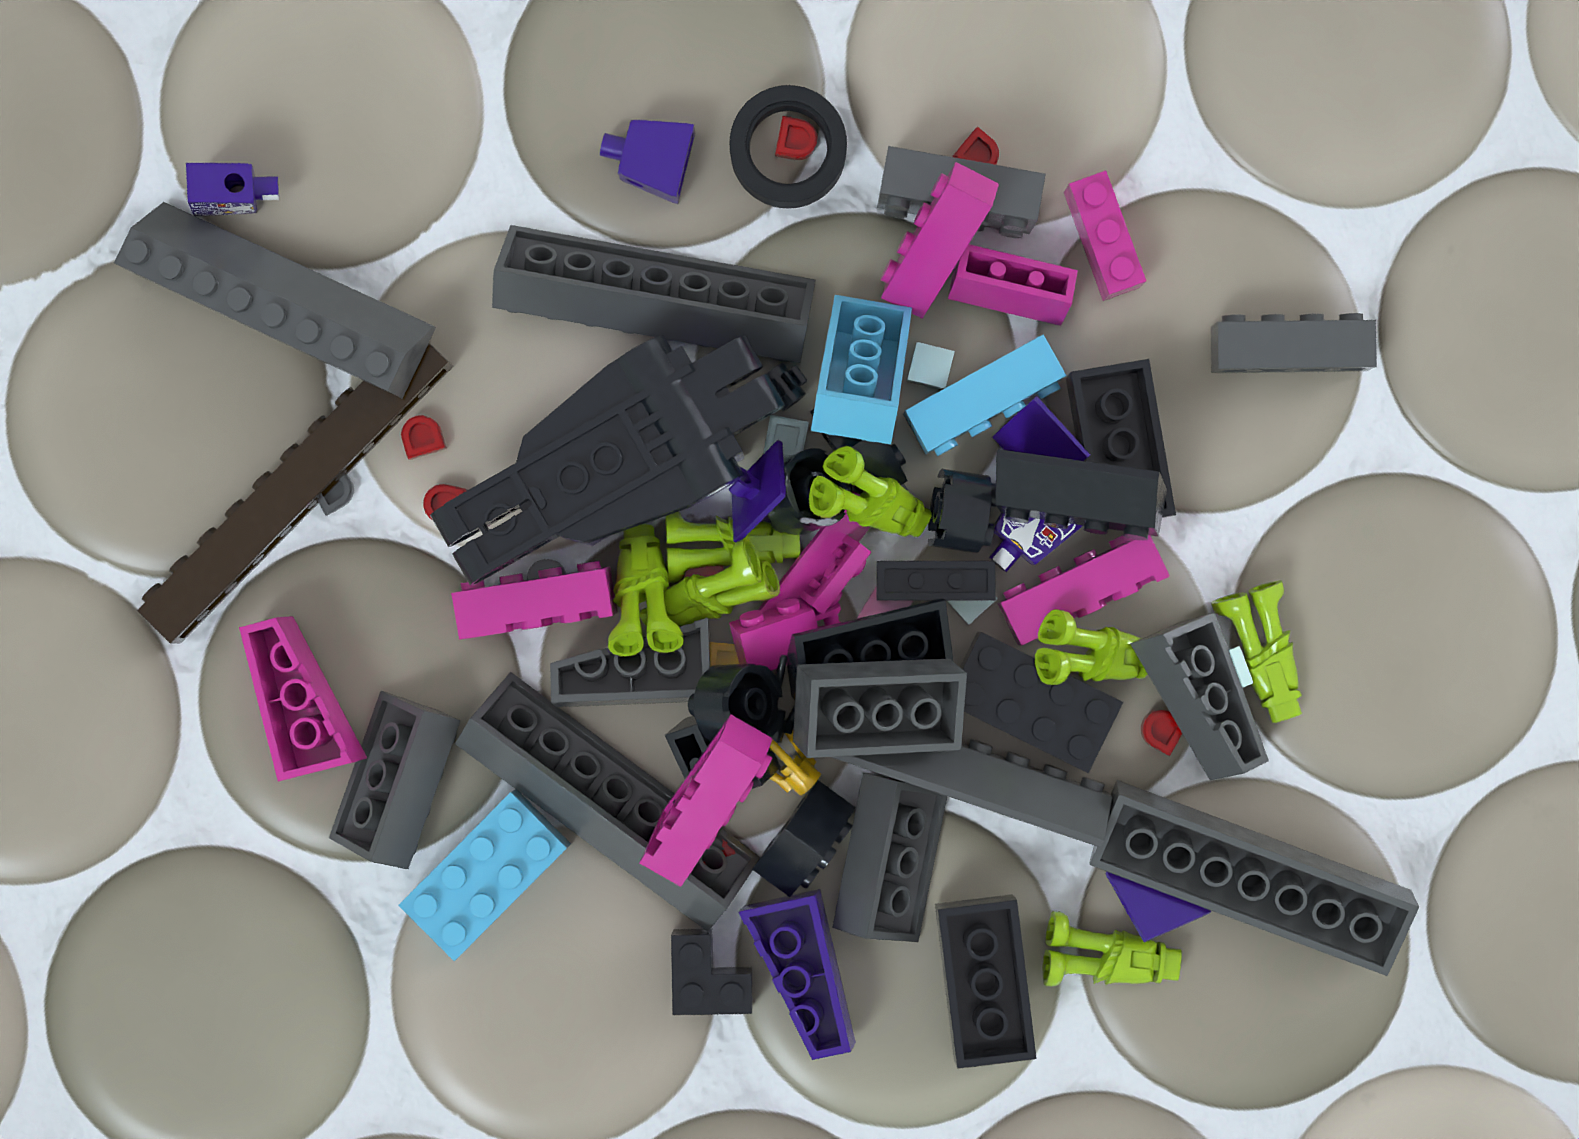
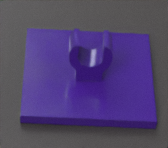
[992,396,1090,461]
[729,440,786,542]
[1105,871,1211,943]

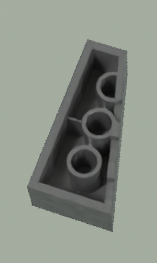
[1130,612,1269,780]
[550,618,711,707]

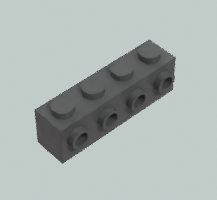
[1211,313,1377,373]

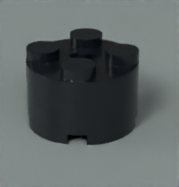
[767,448,853,535]
[928,468,996,553]
[688,664,783,742]

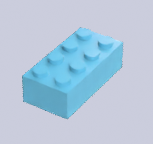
[811,295,912,444]
[398,789,571,961]

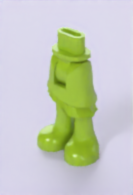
[809,446,932,537]
[665,512,800,583]
[608,524,684,656]
[639,538,780,627]
[1211,580,1302,723]
[1035,609,1148,685]
[1042,911,1182,986]

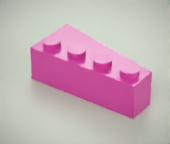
[997,535,1170,646]
[451,560,618,640]
[239,616,367,782]
[639,714,773,887]

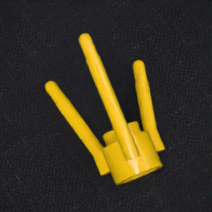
[769,731,821,796]

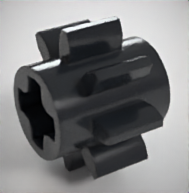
[766,362,807,411]

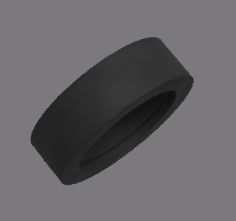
[729,85,847,209]

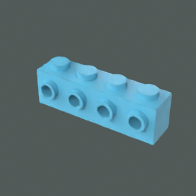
[903,334,1066,456]

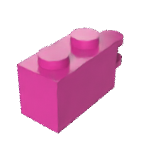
[729,598,841,670]

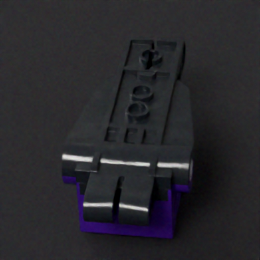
[430,335,785,586]

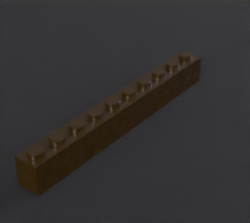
[137,343,454,644]

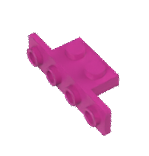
[758,490,871,615]

